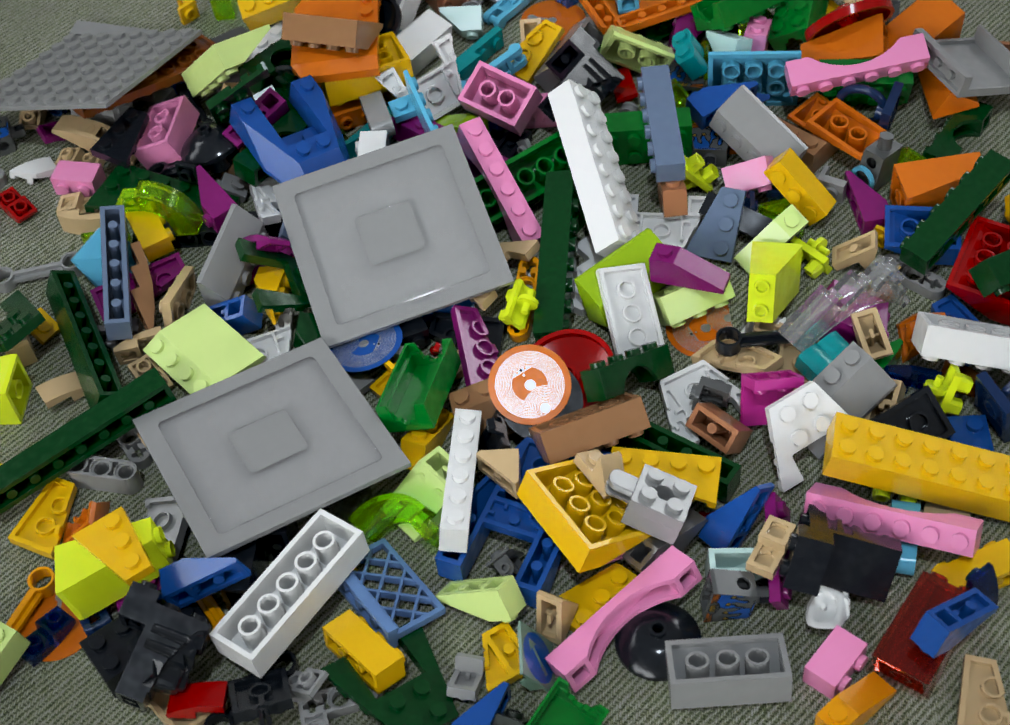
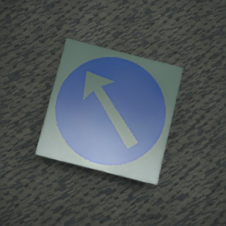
[517,620,555,692]

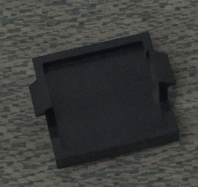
[476,410,511,483]

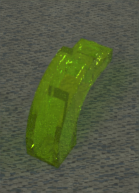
[116,181,203,236]
[348,493,440,548]

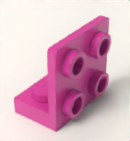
[740,370,804,426]

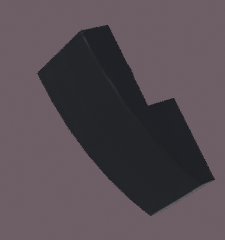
[174,161,198,185]

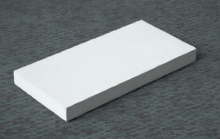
[595,263,665,356]

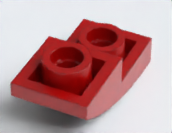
[613,67,639,103]
[0,186,38,224]
[166,681,229,719]

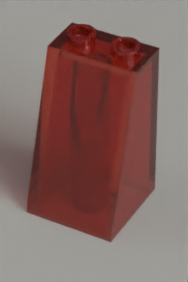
[872,571,971,699]

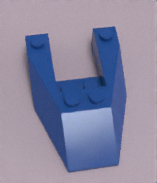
[229,75,350,183]
[435,437,576,609]

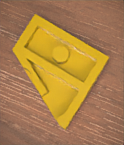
[482,622,524,694]

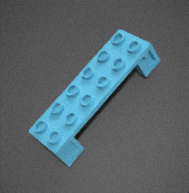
[388,70,438,133]

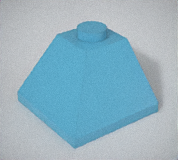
[70,228,136,287]

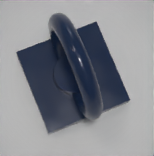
[836,81,904,132]
[974,371,1010,444]

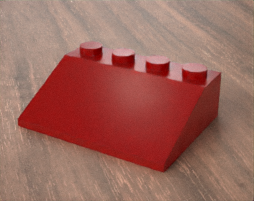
[945,216,1010,326]

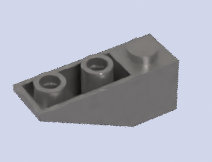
[622,507,708,574]

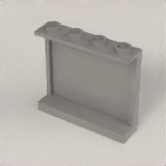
[913,25,1010,98]

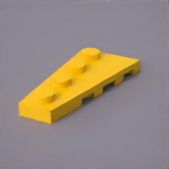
[611,446,722,510]

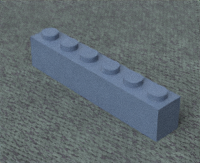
[637,64,686,183]
[100,205,133,341]

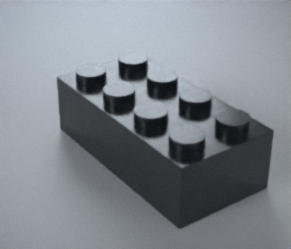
[79,589,212,699]

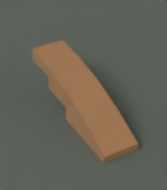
[130,241,156,330]

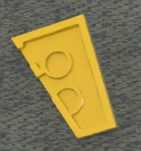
[7,477,78,560]
[559,562,638,632]

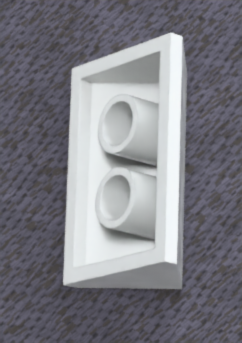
[396,9,453,76]

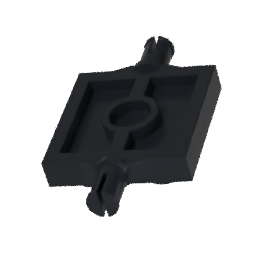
[228,667,294,725]

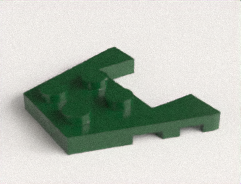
[205,61,276,124]

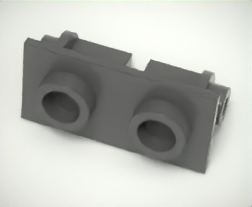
[485,547,524,578]

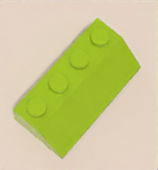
[574,228,667,327]

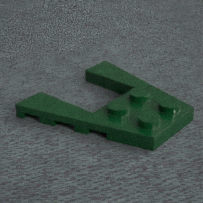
[235,238,311,313]
[0,290,46,352]
[320,621,459,725]

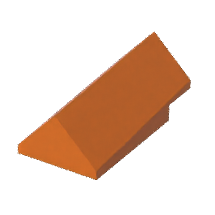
[917,68,980,120]
[787,92,887,161]

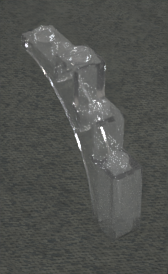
[778,254,911,353]

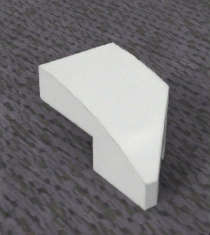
[9,156,56,185]

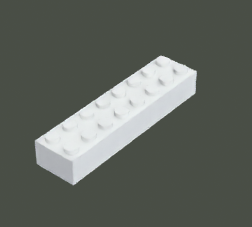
[548,79,641,257]

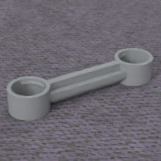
[0,251,83,293]

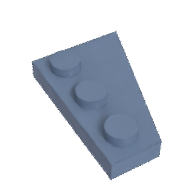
[686,187,747,263]

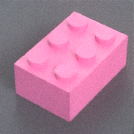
[457,61,543,136]
[135,95,200,170]

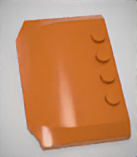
[291,0,381,83]
[579,0,702,35]

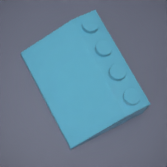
[707,51,802,106]

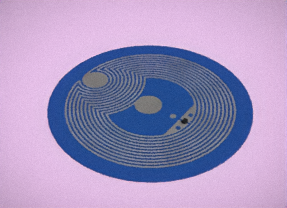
[330,325,403,372]

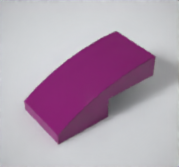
[243,234,290,253]

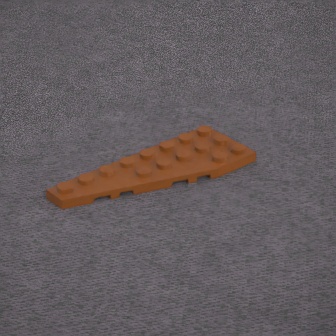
[72,35,216,119]

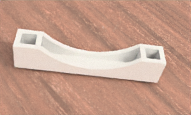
[439,408,482,553]

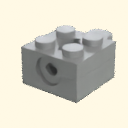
[605,463,697,545]

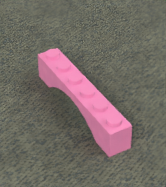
[784,33,930,97]
[457,116,541,243]
[804,482,984,558]
[545,545,703,693]

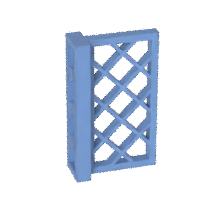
[338,538,446,648]

